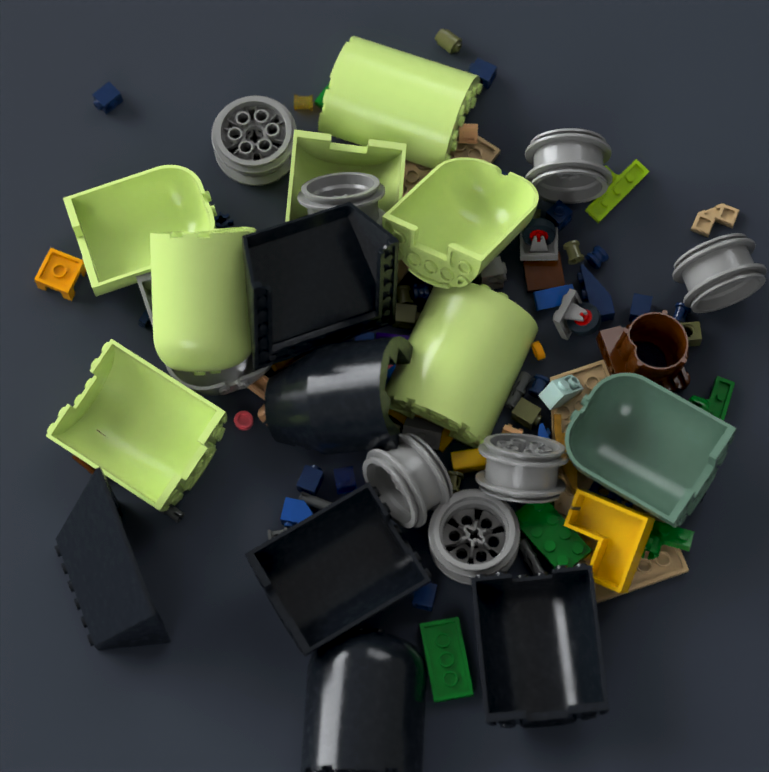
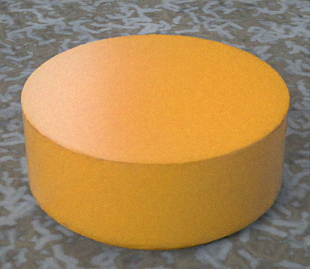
[531,341,546,361]

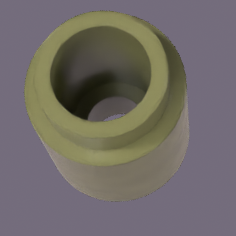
[435,28,462,54]

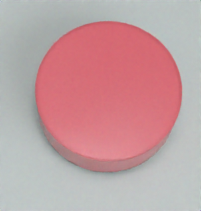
[234,410,254,431]

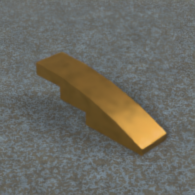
[553,414,577,495]

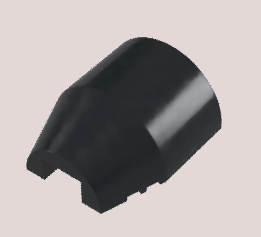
[265,336,413,454]

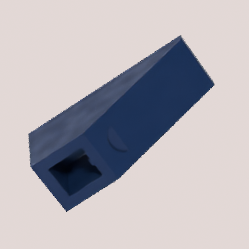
[577,264,615,322]

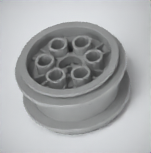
[211,96,297,186]
[525,128,612,204]
[297,172,386,227]
[672,233,767,313]
[363,433,453,528]
[475,433,569,503]
[428,489,520,585]

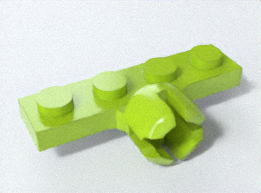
[585,159,650,223]

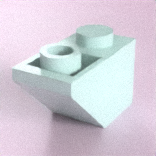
[538,374,584,410]

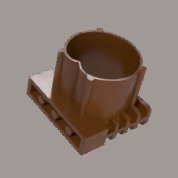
[595,310,690,392]

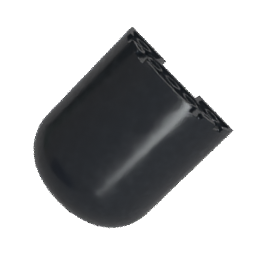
[301,628,427,772]

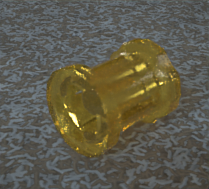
[294,94,313,111]

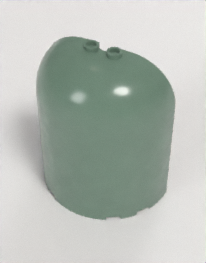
[565,373,736,528]

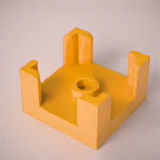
[34,247,87,301]

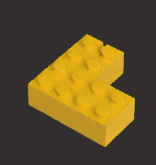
[563,489,656,593]

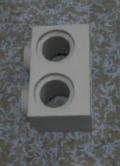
[478,256,507,290]

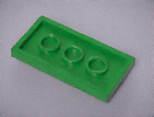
[515,502,592,569]
[420,617,474,703]

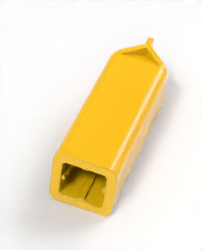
[451,448,486,473]

